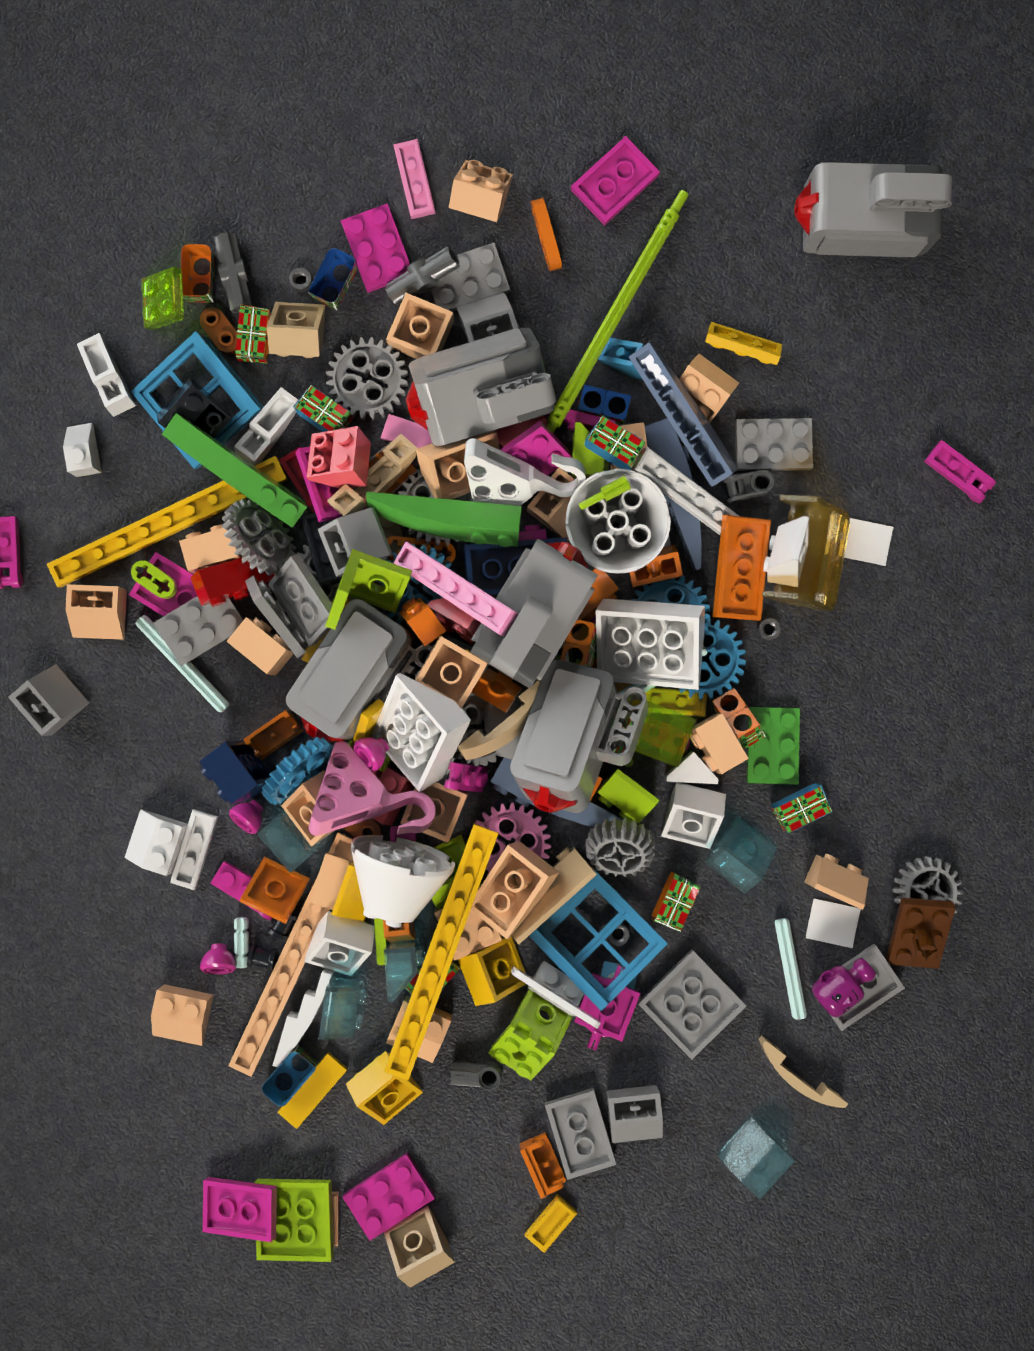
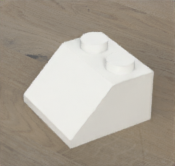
[763,516,809,587]
[661,782,726,849]
[125,809,188,876]
[304,911,375,976]

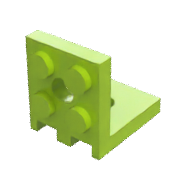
[325,549,412,630]
[488,989,573,1081]

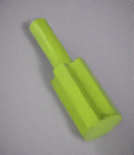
[579,475,631,510]

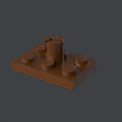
[886,897,956,969]

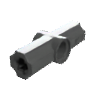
[214,232,253,313]
[386,246,460,305]

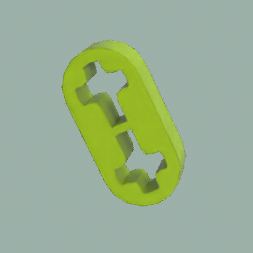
[131,560,178,599]

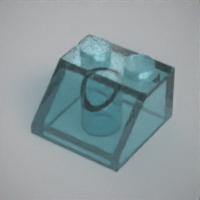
[257,811,333,873]
[705,816,778,894]
[384,939,425,1002]
[319,977,366,1040]
[717,1117,795,1199]

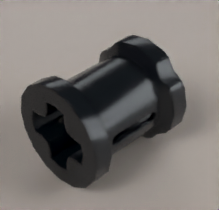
[267,912,298,940]
[247,944,278,972]

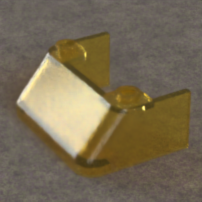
[762,495,850,611]

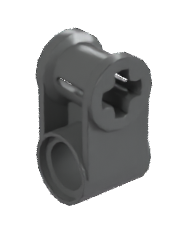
[723,470,774,504]

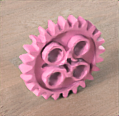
[475,802,551,876]

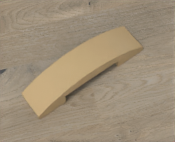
[327,434,417,516]
[457,680,541,760]
[759,1035,848,1108]

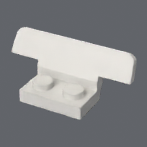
[511,961,601,1029]

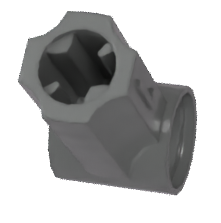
[450,1061,503,1091]

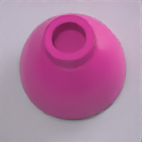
[354,737,389,772]
[229,800,264,834]
[200,943,236,974]

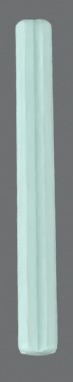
[135,615,230,712]

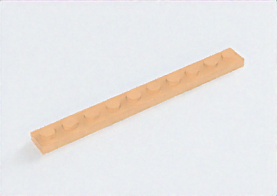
[228,832,353,1077]

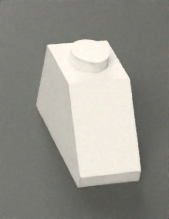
[63,423,102,477]

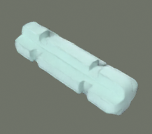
[234,917,249,968]

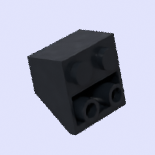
[157,378,232,438]

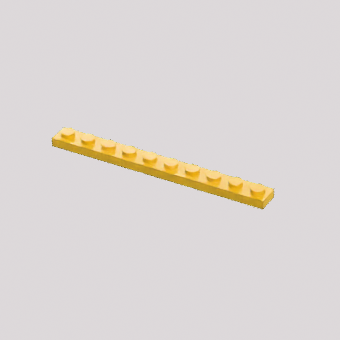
[47,456,288,588]
[384,824,498,1080]

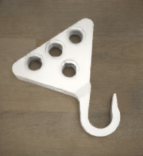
[464,438,586,506]

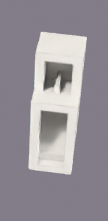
[77,333,136,417]
[234,387,298,466]

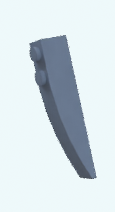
[629,342,738,487]
[645,418,701,572]
[491,758,623,827]

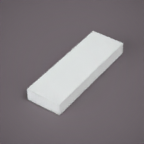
[170,809,219,890]

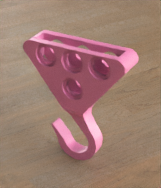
[309,741,436,836]

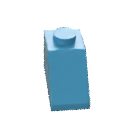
[598,337,645,380]

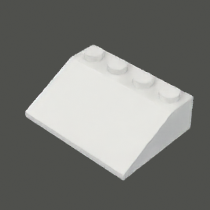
[596,599,705,690]
[372,673,471,792]

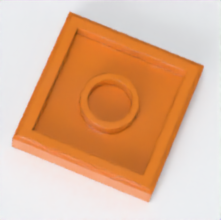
[240,856,310,924]

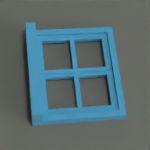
[131,331,264,469]
[529,870,668,1011]

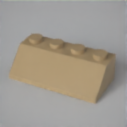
[512,847,597,944]

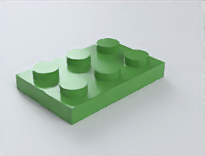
[746,707,800,784]

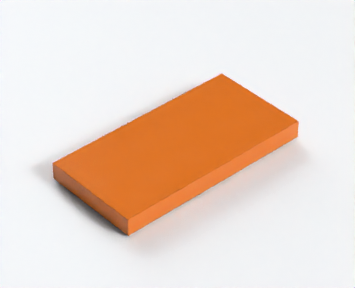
[713,515,771,621]

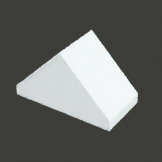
[664,751,718,784]

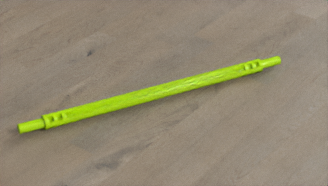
[546,190,689,433]

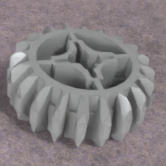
[585,817,655,877]
[892,856,964,914]

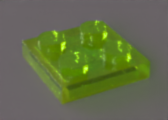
[141,267,184,330]
[635,701,696,767]

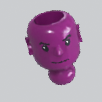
[812,958,876,1017]

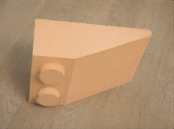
[471,841,559,939]

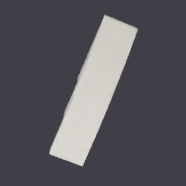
[273,968,335,1067]

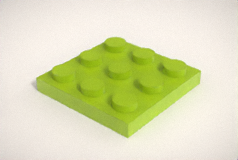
[254,1179,334,1262]

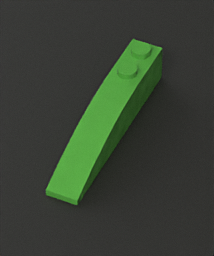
[162,412,307,528]
[366,492,522,547]

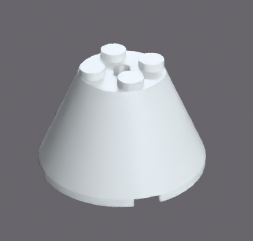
[566,469,671,574]
[351,835,455,927]

